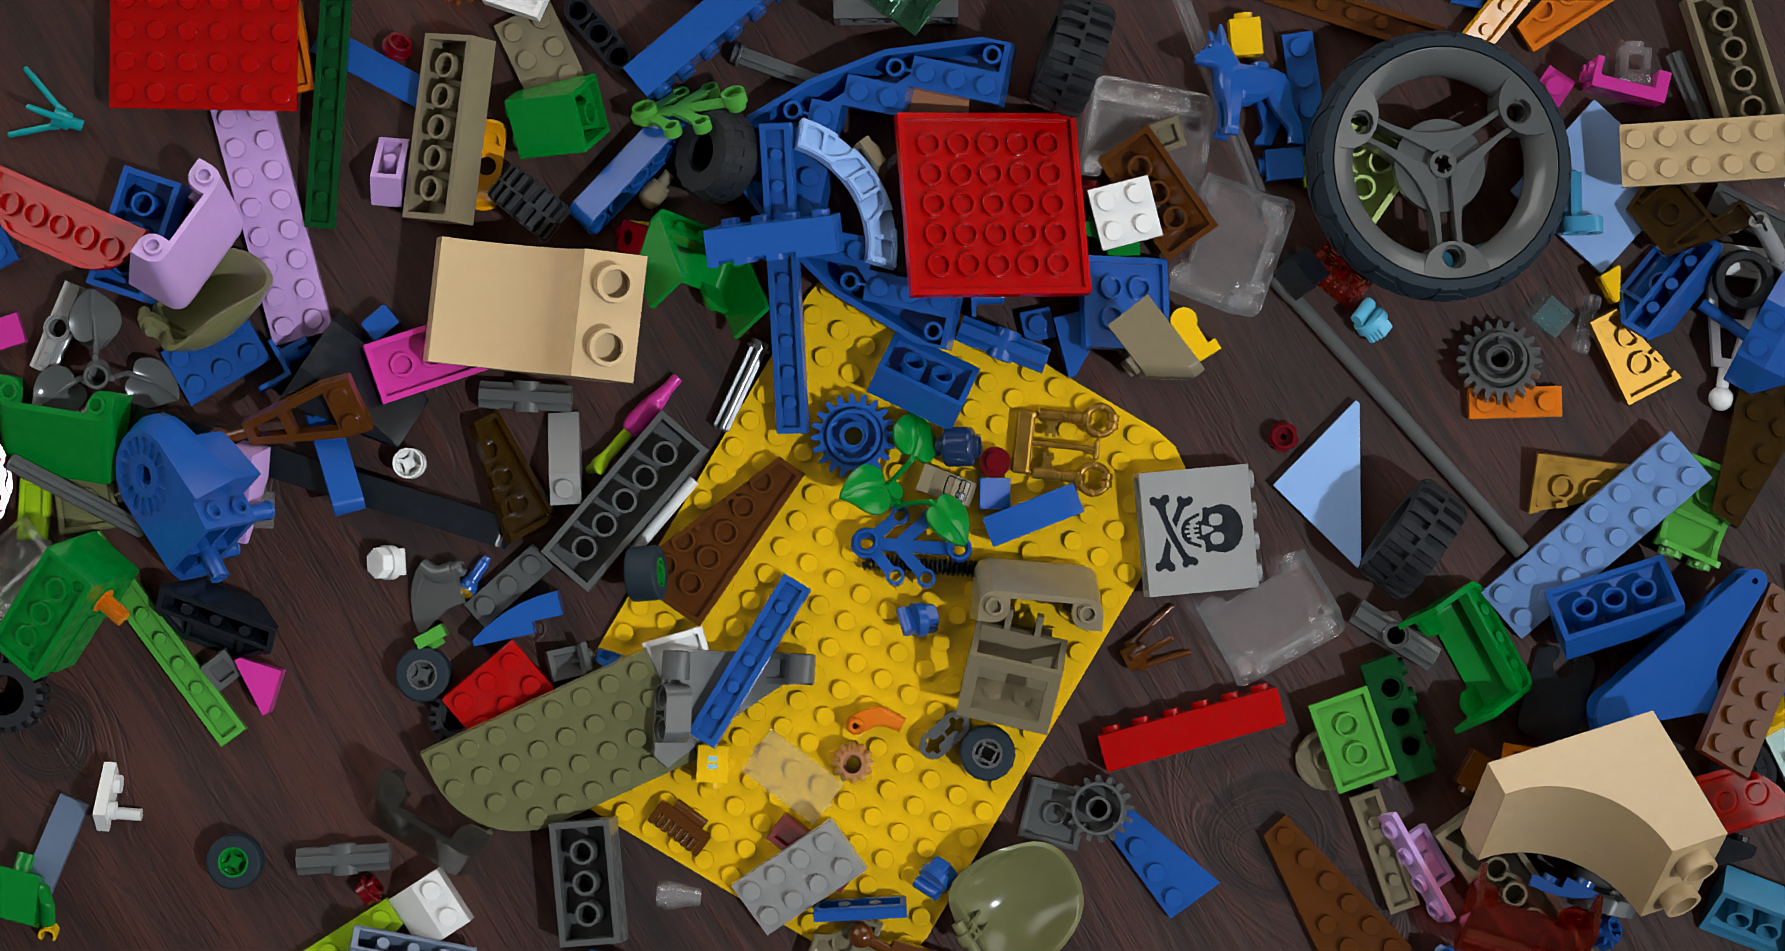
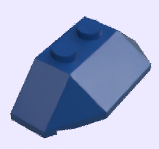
[1619,240,1723,341]
[1723,270,1785,394]

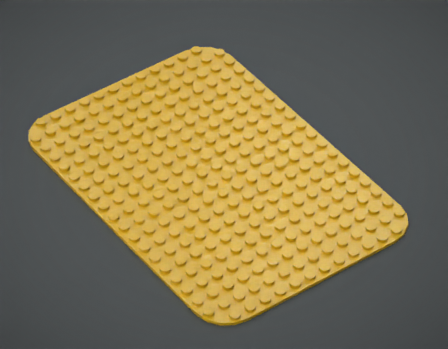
[581,267,1185,951]

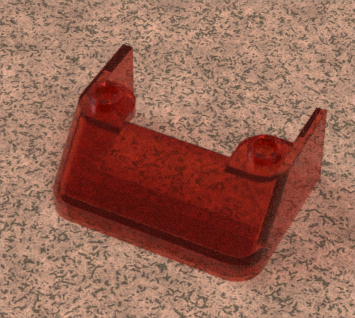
[1453,862,1603,951]

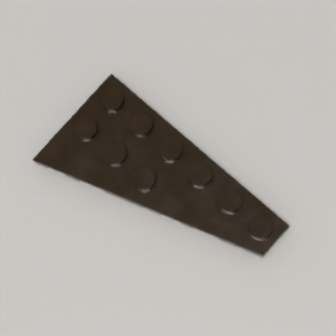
[1709,385,1785,529]

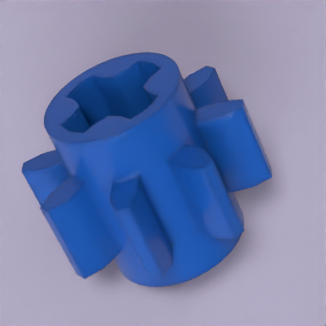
[1583,912,1623,951]

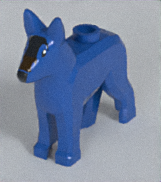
[1191,24,1304,147]

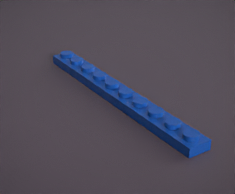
[759,122,810,434]

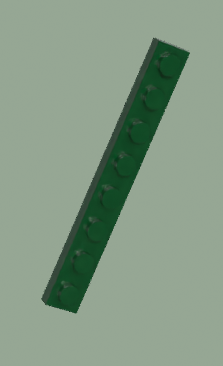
[304,0,353,229]

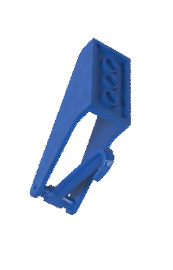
[1586,568,1785,730]

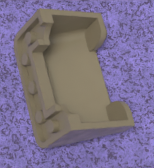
[969,558,1103,632]

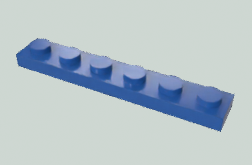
[690,574,811,749]

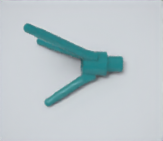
[8,66,85,138]

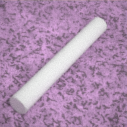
[630,476,699,547]

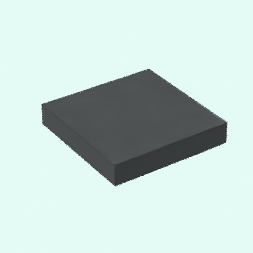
[1017,776,1081,851]

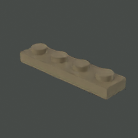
[1348,787,1420,915]

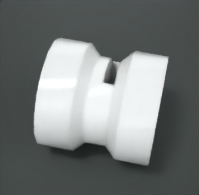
[392,448,427,479]

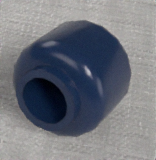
[935,426,982,467]

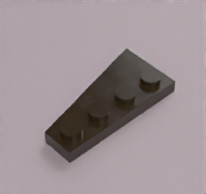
[469,410,558,546]

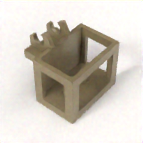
[956,606,1068,735]

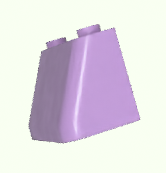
[129,158,243,309]

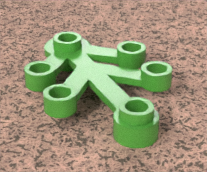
[631,82,748,139]

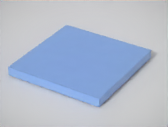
[1510,99,1642,274]

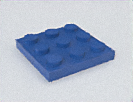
[1079,255,1170,351]

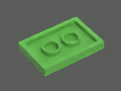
[1307,685,1397,794]

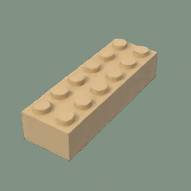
[1619,114,1785,188]

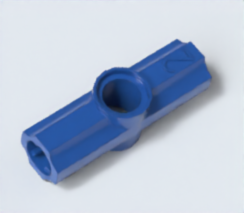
[955,315,1051,374]

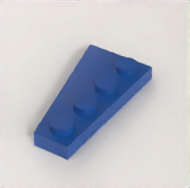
[1098,810,1220,919]

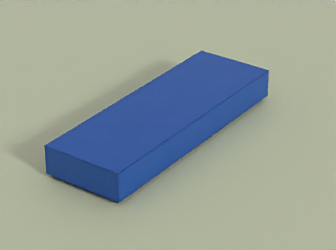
[813,895,907,922]

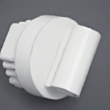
[367,545,406,580]

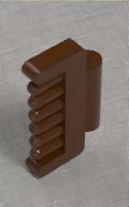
[648,799,711,857]

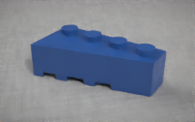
[703,208,844,268]

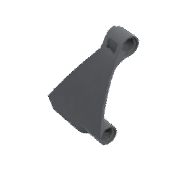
[652,650,816,768]

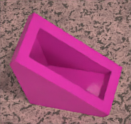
[234,657,286,716]

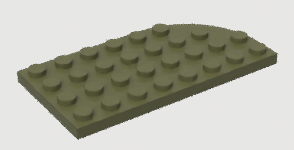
[420,647,698,831]

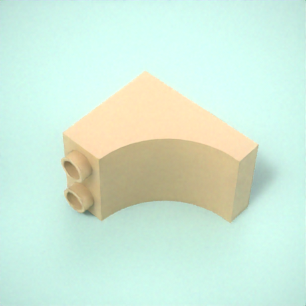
[423,236,648,383]
[1461,711,1728,917]

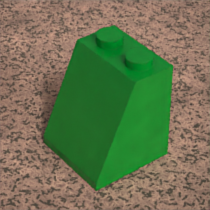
[505,73,610,159]

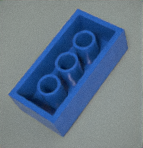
[86,165,192,304]

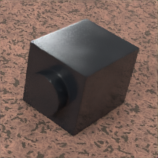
[1273,245,1330,301]

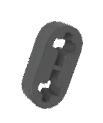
[919,710,970,760]

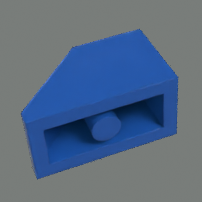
[1052,311,1091,378]

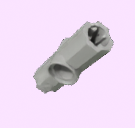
[29,280,88,371]

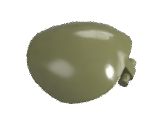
[137,248,273,352]
[948,841,1084,951]

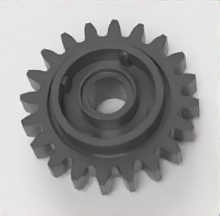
[1456,319,1543,405]

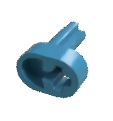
[1559,171,1603,236]

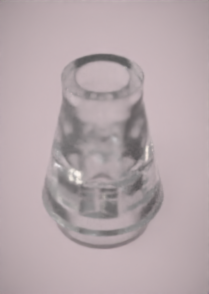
[656,880,701,910]

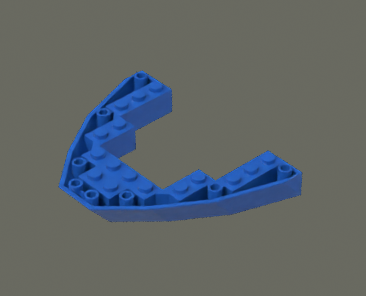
[743,37,1017,351]

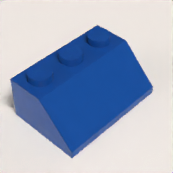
[867,331,980,429]

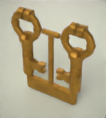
[1011,402,1120,497]

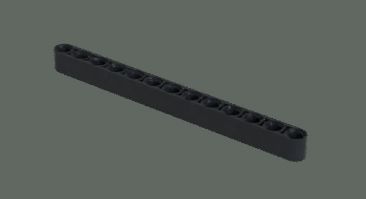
[127,404,508,549]

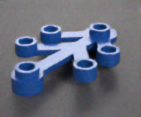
[851,507,972,589]

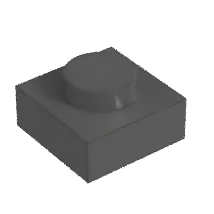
[200,647,241,692]

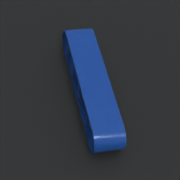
[569,105,687,235]
[305,414,366,517]

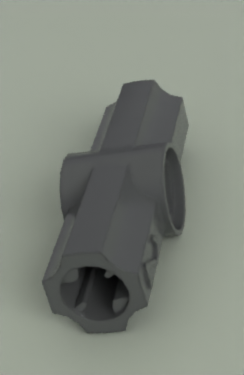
[478,380,573,413]
[1348,599,1442,671]
[295,842,392,876]

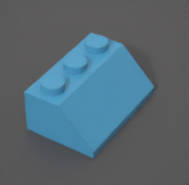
[1698,865,1785,951]

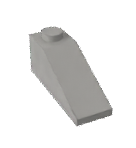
[548,411,584,505]

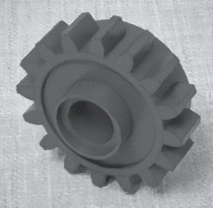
[1066,775,1135,843]

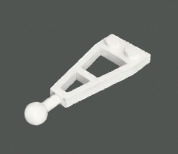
[1706,243,1768,411]

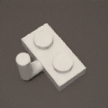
[92,762,143,832]

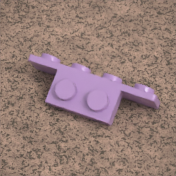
[1378,812,1456,922]

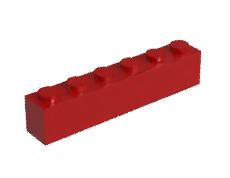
[1096,682,1287,772]

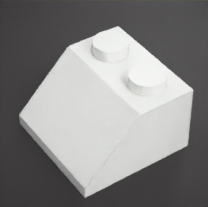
[389,866,474,940]

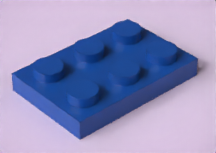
[161,319,273,406]

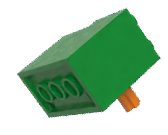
[0,531,140,681]

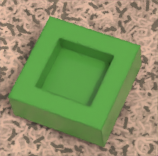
[414,623,450,650]

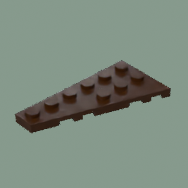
[1263,814,1414,951]

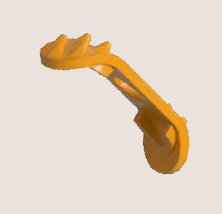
[475,119,507,211]

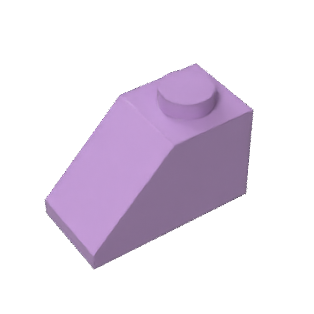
[370,137,410,207]

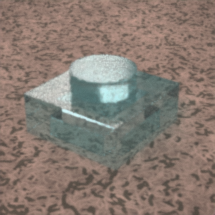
[1531,295,1575,339]

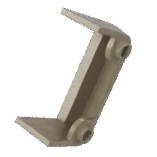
[1107,294,1205,380]

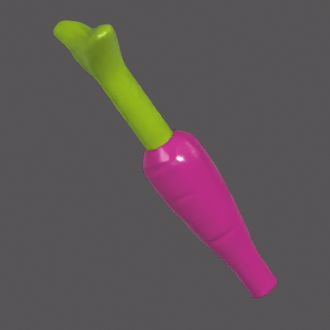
[586,373,682,475]

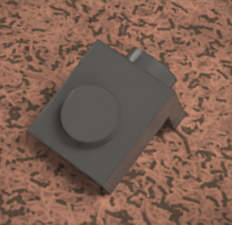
[544,642,595,683]

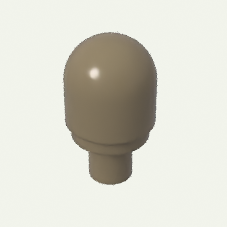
[639,169,675,209]

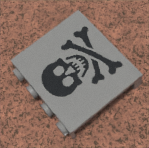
[1133,464,1263,597]

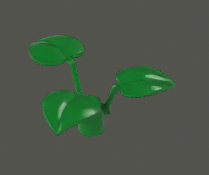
[839,413,969,547]

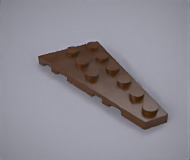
[660,456,805,627]

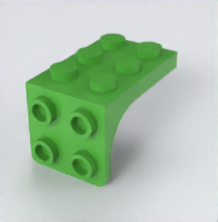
[1651,453,1728,572]

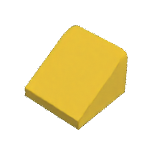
[1595,265,1621,304]

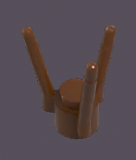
[1120,604,1191,672]

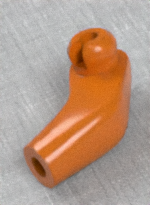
[846,706,906,735]

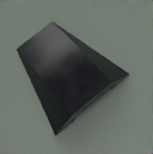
[278,309,429,449]

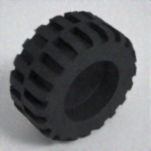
[1028,0,1116,118]
[1359,479,1468,599]

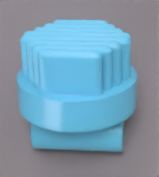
[1351,297,1393,343]

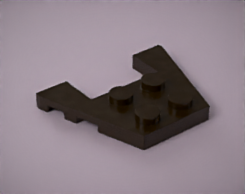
[1626,184,1759,258]

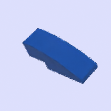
[982,482,1084,547]
[473,590,565,646]

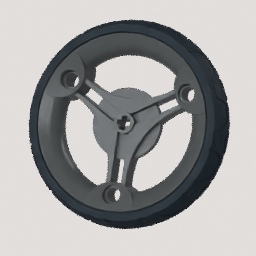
[1305,31,1572,302]

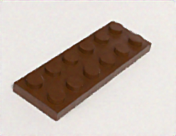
[1694,582,1785,778]

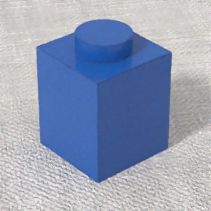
[1258,146,1305,183]

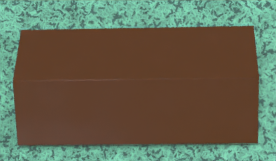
[1097,124,1219,261]

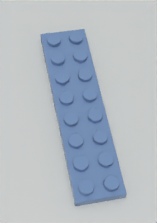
[1481,431,1712,639]

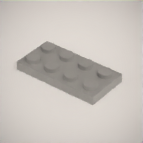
[731,817,868,935]

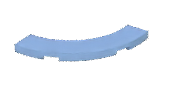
[794,118,898,271]

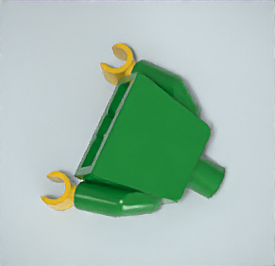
[0,851,60,941]

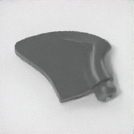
[411,559,467,633]

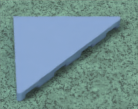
[1272,400,1361,568]

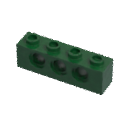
[1357,652,1438,783]

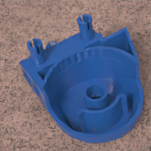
[116,412,275,583]

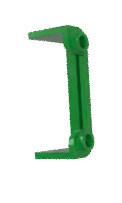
[0,374,133,484]

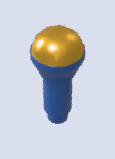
[460,555,491,598]

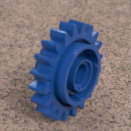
[811,393,895,478]

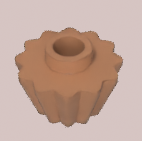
[831,741,874,784]

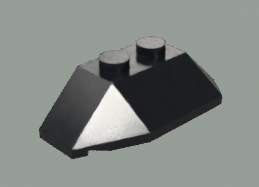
[154,578,279,659]

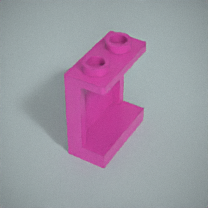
[1579,55,1672,109]

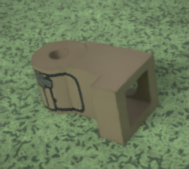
[916,463,978,507]

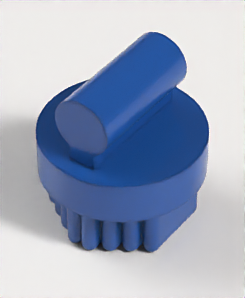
[896,602,939,637]
[913,856,958,901]

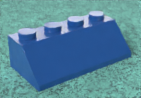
[1544,554,1685,660]

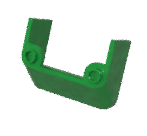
[639,209,770,339]
[1397,581,1532,734]

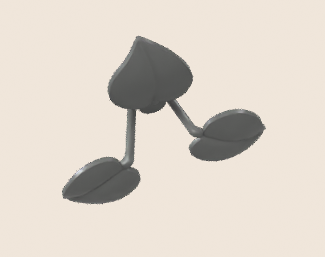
[32,289,180,411]

